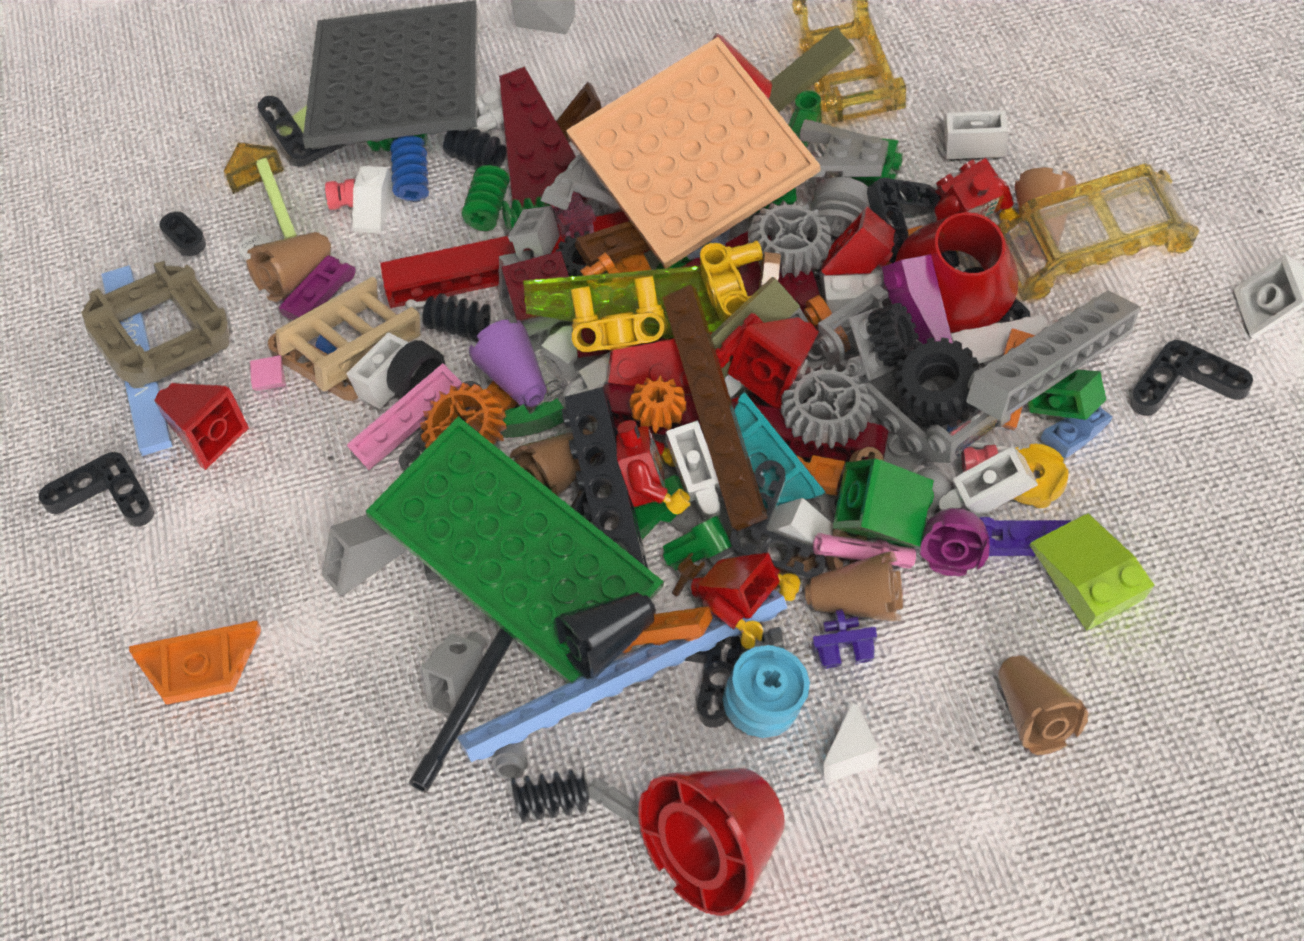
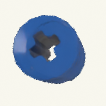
[390,136,429,201]

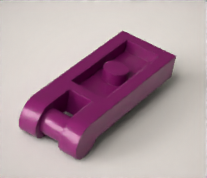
[279,255,356,320]

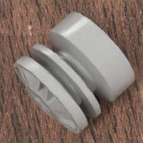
[807,177,871,243]

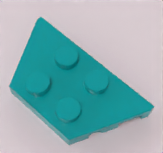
[735,392,826,509]

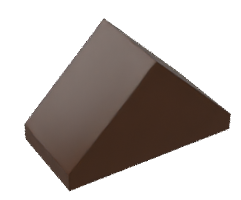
[556,82,602,143]

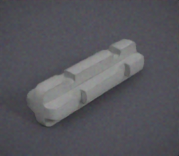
[587,778,640,829]

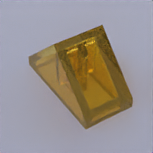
[223,142,284,194]

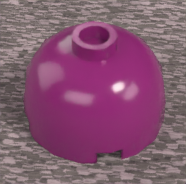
[920,508,990,576]

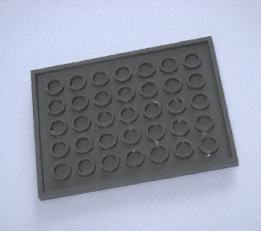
[303,0,478,149]

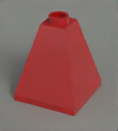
[727,317,819,409]
[154,383,249,470]

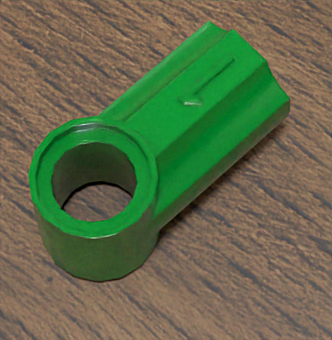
[788,91,822,147]
[663,515,732,571]

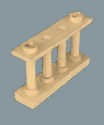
[275,276,421,392]

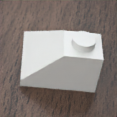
[1233,254,1304,339]

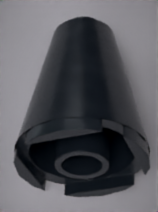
[554,592,656,679]

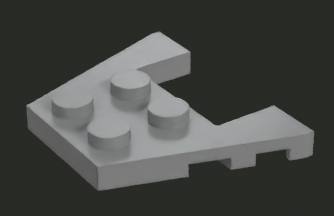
[800,119,889,177]
[541,153,630,221]

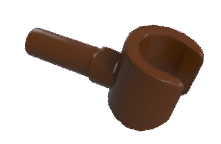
[672,553,705,596]

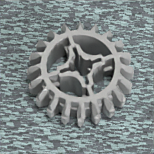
[748,200,832,278]
[781,364,871,449]

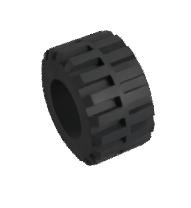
[895,337,980,429]

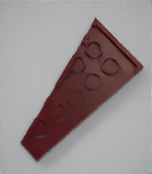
[499,66,588,206]

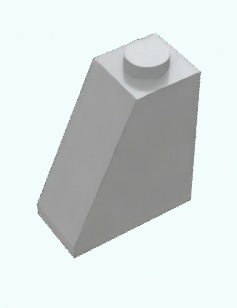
[322,515,407,596]

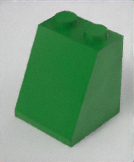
[832,458,934,547]

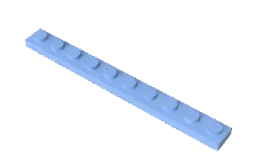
[457,590,787,762]

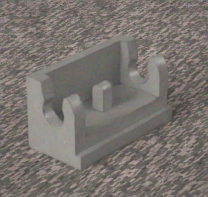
[508,206,560,261]

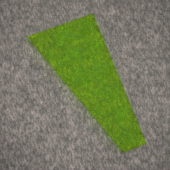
[523,266,722,339]

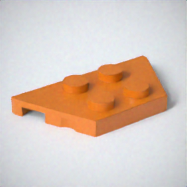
[129,620,261,705]

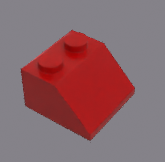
[821,206,895,275]

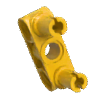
[700,240,763,324]
[571,276,668,352]

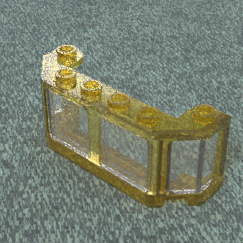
[997,163,1199,301]

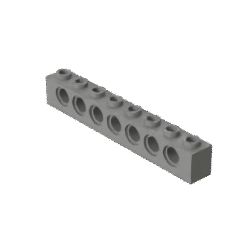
[966,290,1141,421]

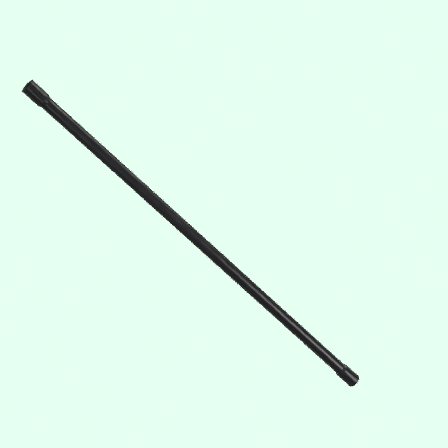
[409,428,619,793]

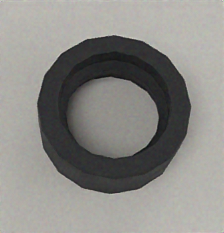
[386,340,445,397]

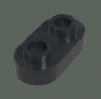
[159,211,206,256]

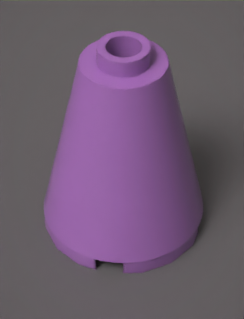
[469,319,547,407]

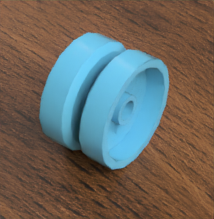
[722,645,810,738]

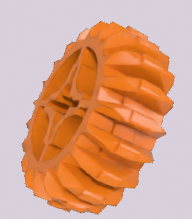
[420,383,507,449]

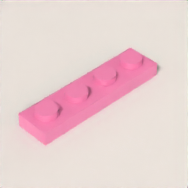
[347,363,462,470]

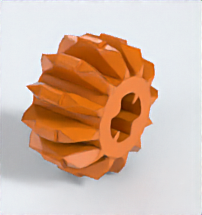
[630,375,686,433]

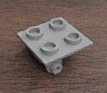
[846,307,897,381]

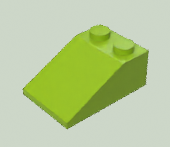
[1030,513,1155,631]

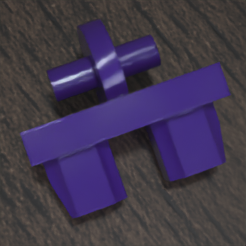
[811,609,877,669]

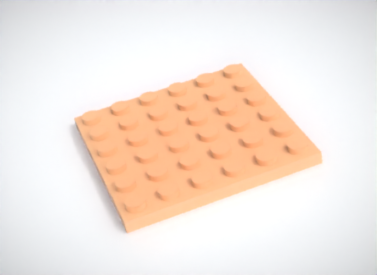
[566,37,821,269]

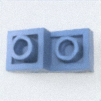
[1040,406,1113,458]

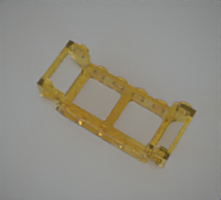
[792,0,906,123]

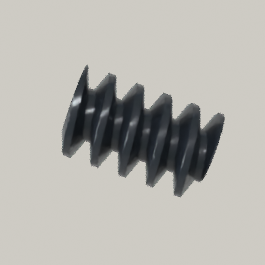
[443,128,507,168]
[422,293,491,340]
[511,767,589,823]

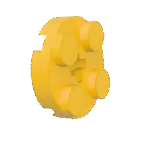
[1014,443,1069,508]

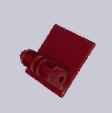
[501,251,574,322]

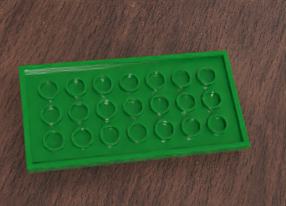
[366,416,664,683]

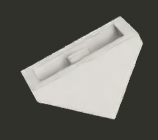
[761,498,833,556]
[824,703,879,782]

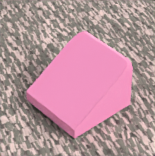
[250,355,286,391]

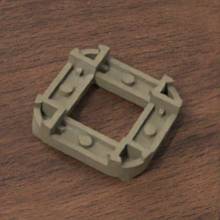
[81,261,229,388]

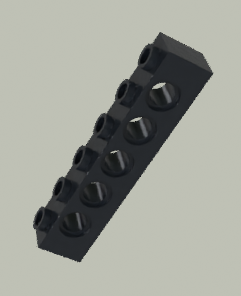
[562,387,649,569]

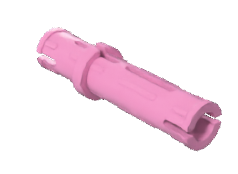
[813,533,916,569]

